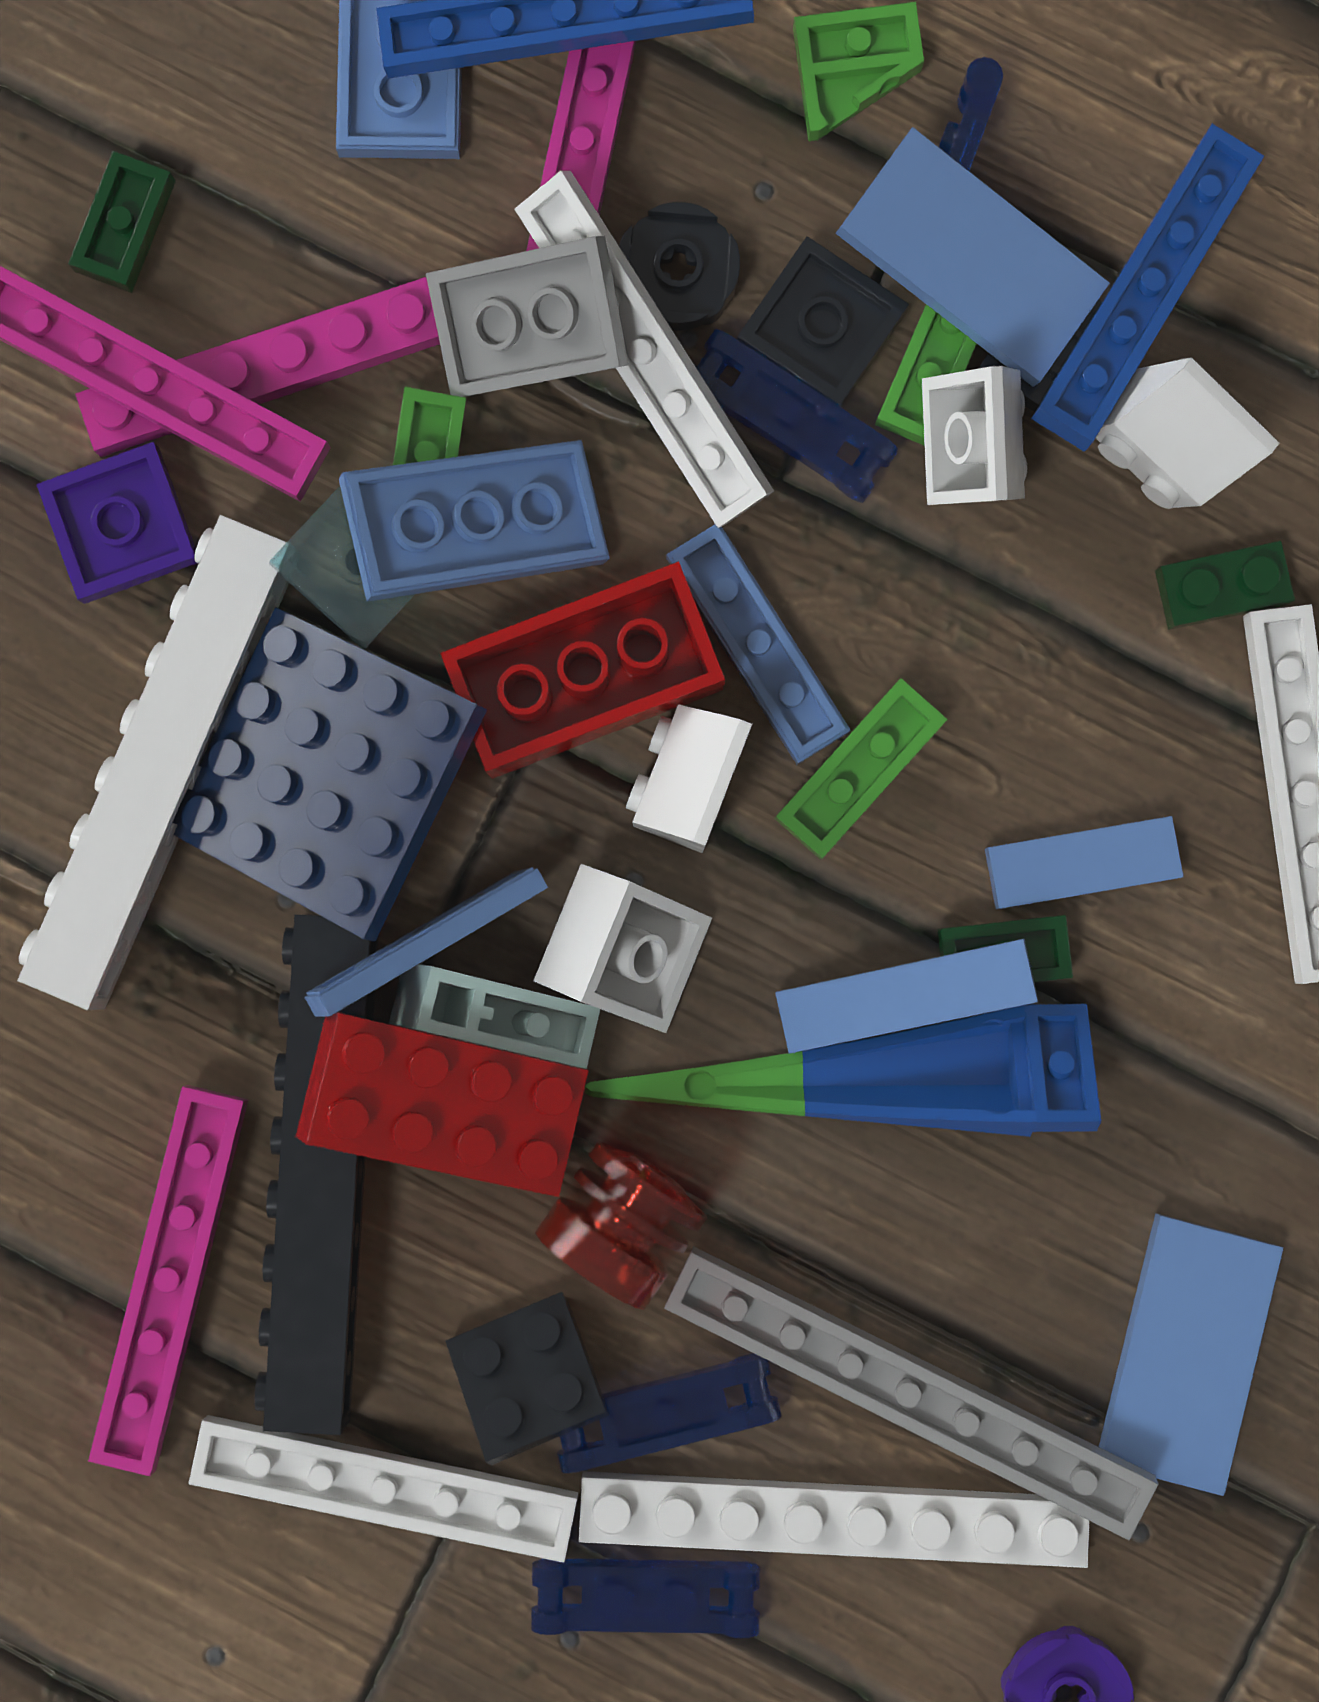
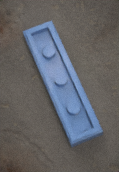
[666,524,851,765]
[304,867,548,1017]
[775,939,1038,1054]

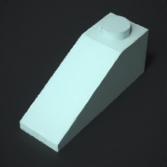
[388,964,600,1069]

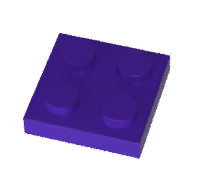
[36,442,196,604]

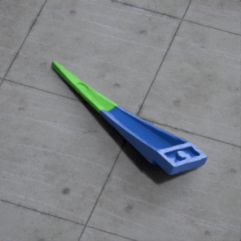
[585,1004,1102,1137]

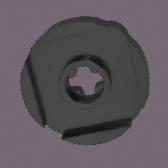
[619,202,740,331]

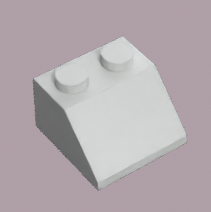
[1096,358,1279,509]
[922,366,1027,505]
[626,704,752,853]
[534,864,712,1033]

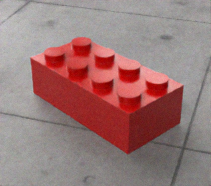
[440,561,725,779]
[296,1012,589,1197]

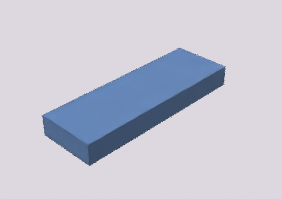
[985,816,1183,909]

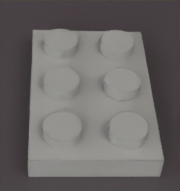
[426,236,629,397]

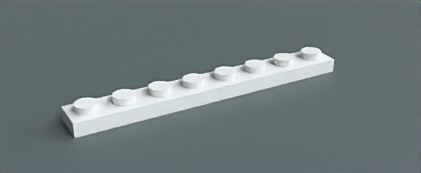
[579,1471,1089,1568]

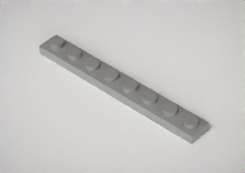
[664,1246,1158,1541]

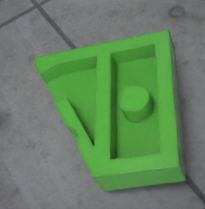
[793,2,924,141]

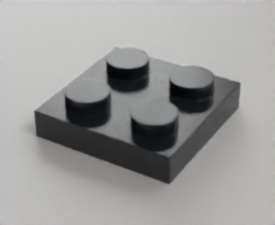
[737,236,909,411]
[445,1292,610,1465]

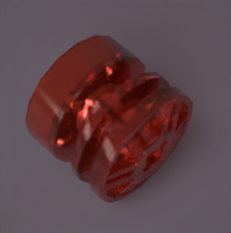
[535,1140,707,1310]

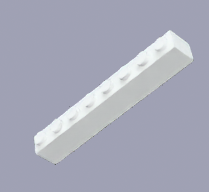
[17,515,301,1010]

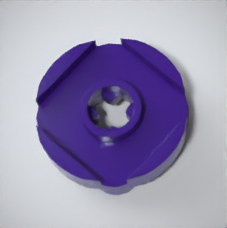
[1001,1626,1134,1702]

